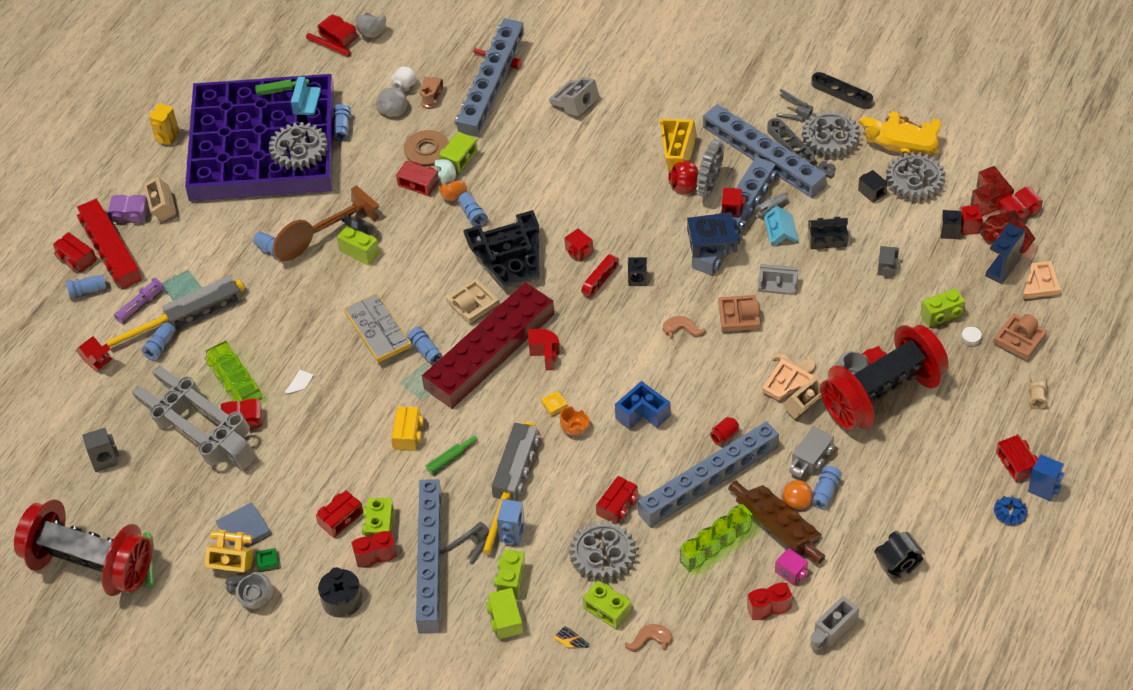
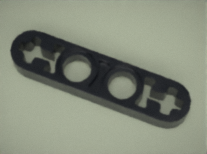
[811,72,873,109]

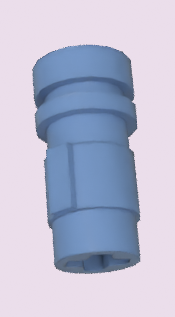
[333,104,351,141]
[458,192,488,227]
[253,231,277,258]
[66,275,106,299]
[141,322,176,360]
[407,326,442,364]
[812,466,842,509]

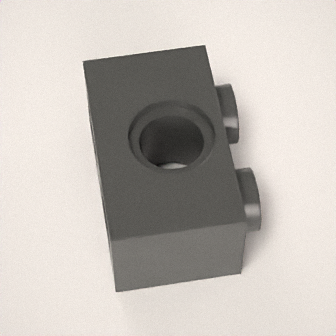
[82,428,119,472]

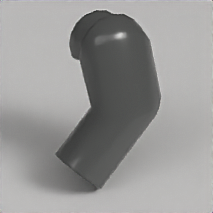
[225,573,252,592]

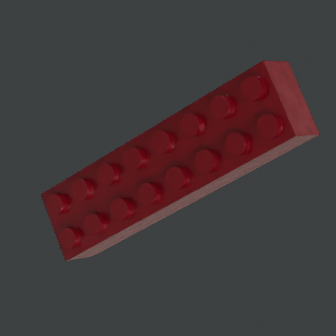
[422,282,555,409]

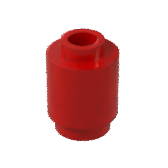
[710,417,739,445]

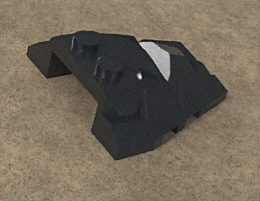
[463,210,539,288]

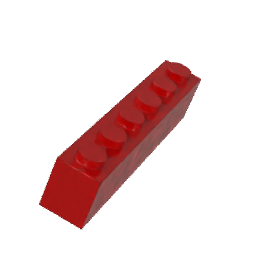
[76,198,142,289]

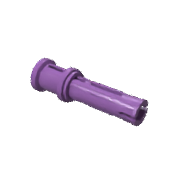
[114,277,165,323]

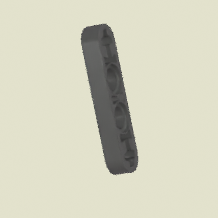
[767,118,815,165]

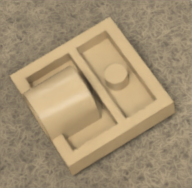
[446,278,499,324]

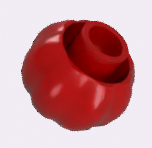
[668,160,699,194]

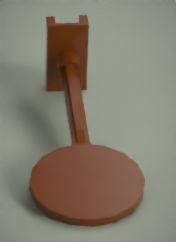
[272,185,379,261]

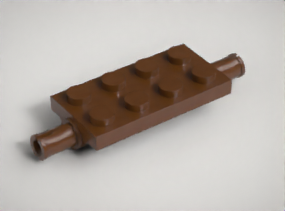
[728,480,826,565]

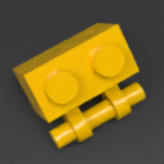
[205,530,253,572]

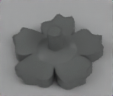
[815,160,836,178]

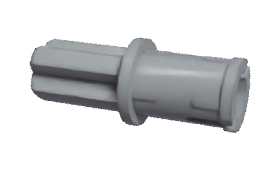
[755,193,788,217]

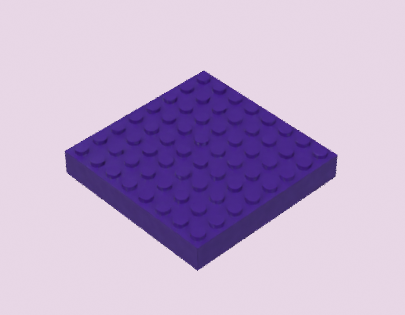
[185,74,334,201]

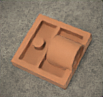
[718,295,760,332]
[993,313,1047,360]

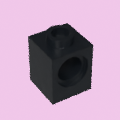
[628,257,647,286]

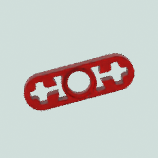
[581,254,619,297]

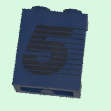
[687,212,740,258]
[985,223,1025,284]

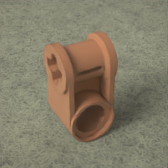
[419,77,443,109]

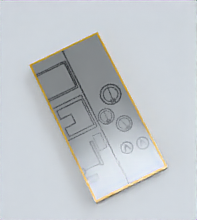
[343,293,412,363]

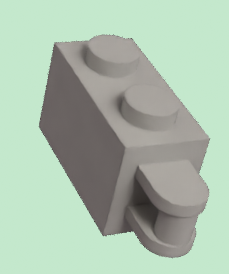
[789,426,835,479]
[810,596,859,650]

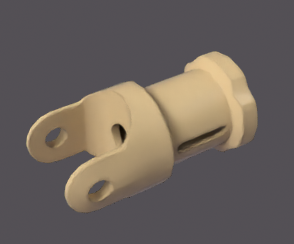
[1029,375,1047,409]

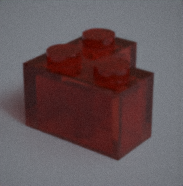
[970,166,1014,216]
[978,210,1036,254]

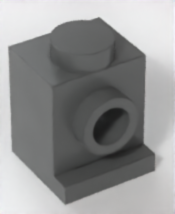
[877,246,899,277]

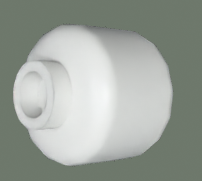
[391,66,416,92]

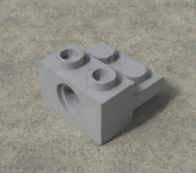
[549,77,600,116]

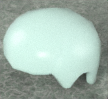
[435,159,456,185]

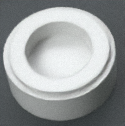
[961,327,982,346]

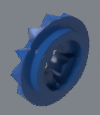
[994,495,1027,525]

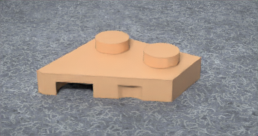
[1023,261,1060,299]
[762,359,814,401]

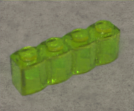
[204,340,262,402]
[680,504,752,572]

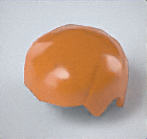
[438,181,467,201]
[560,406,590,435]
[781,480,813,510]

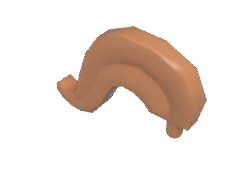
[663,316,706,338]
[625,624,672,651]

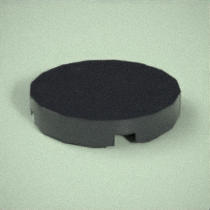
[341,214,377,234]

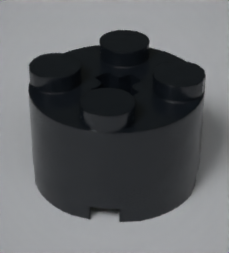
[874,531,925,579]
[318,567,362,618]

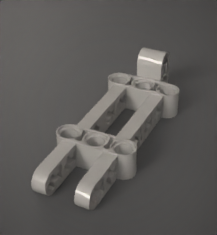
[132,366,257,471]

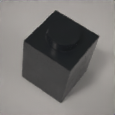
[858,170,888,203]
[940,210,961,239]

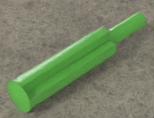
[255,79,309,96]
[425,436,477,475]

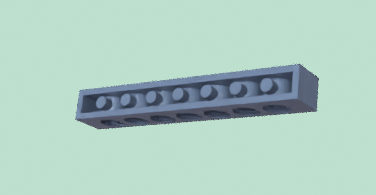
[455,18,525,137]
[703,104,826,198]
[692,157,777,276]
[638,421,779,528]
[416,479,442,633]

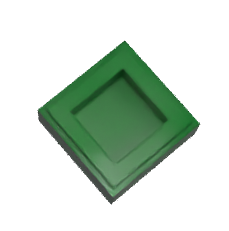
[256,548,279,572]

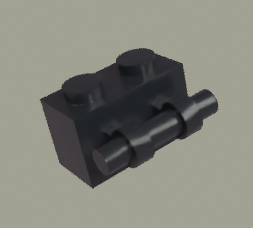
[807,216,848,249]

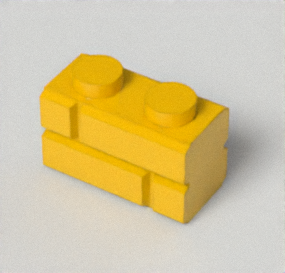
[149,103,180,145]
[391,406,424,451]

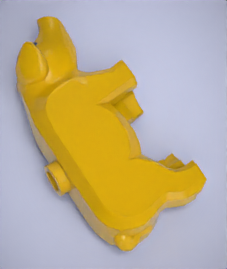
[858,111,941,156]

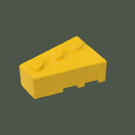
[660,119,697,171]

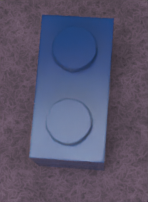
[1028,454,1065,501]

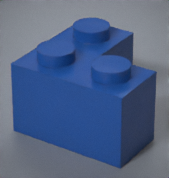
[615,381,671,429]

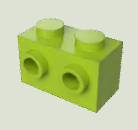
[439,131,478,174]
[337,225,379,266]
[920,288,965,328]
[362,498,394,537]
[493,549,526,600]
[582,581,632,630]
[485,588,523,639]

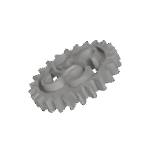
[802,110,860,158]
[269,122,328,171]
[696,138,725,197]
[886,152,946,201]
[569,520,636,582]

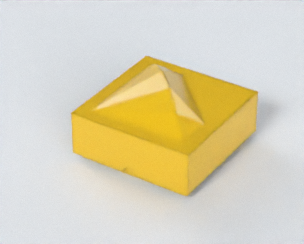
[541,391,568,416]

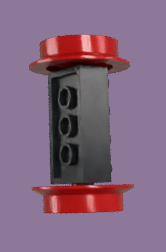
[820,325,949,430]
[14,499,153,596]

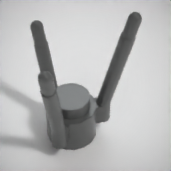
[776,89,814,121]
[440,522,489,564]

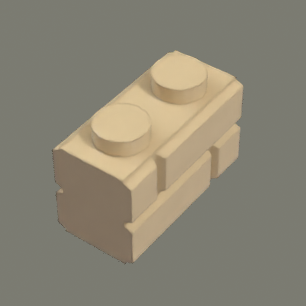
[144,177,176,221]
[783,375,823,419]

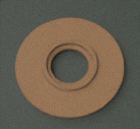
[404,130,449,165]

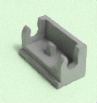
[758,264,798,295]

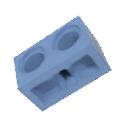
[497,499,525,545]

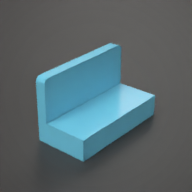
[291,77,321,115]
[764,206,798,246]

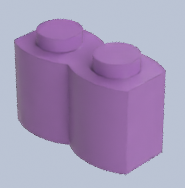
[107,195,149,223]

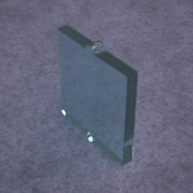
[162,270,202,301]
[401,363,431,401]

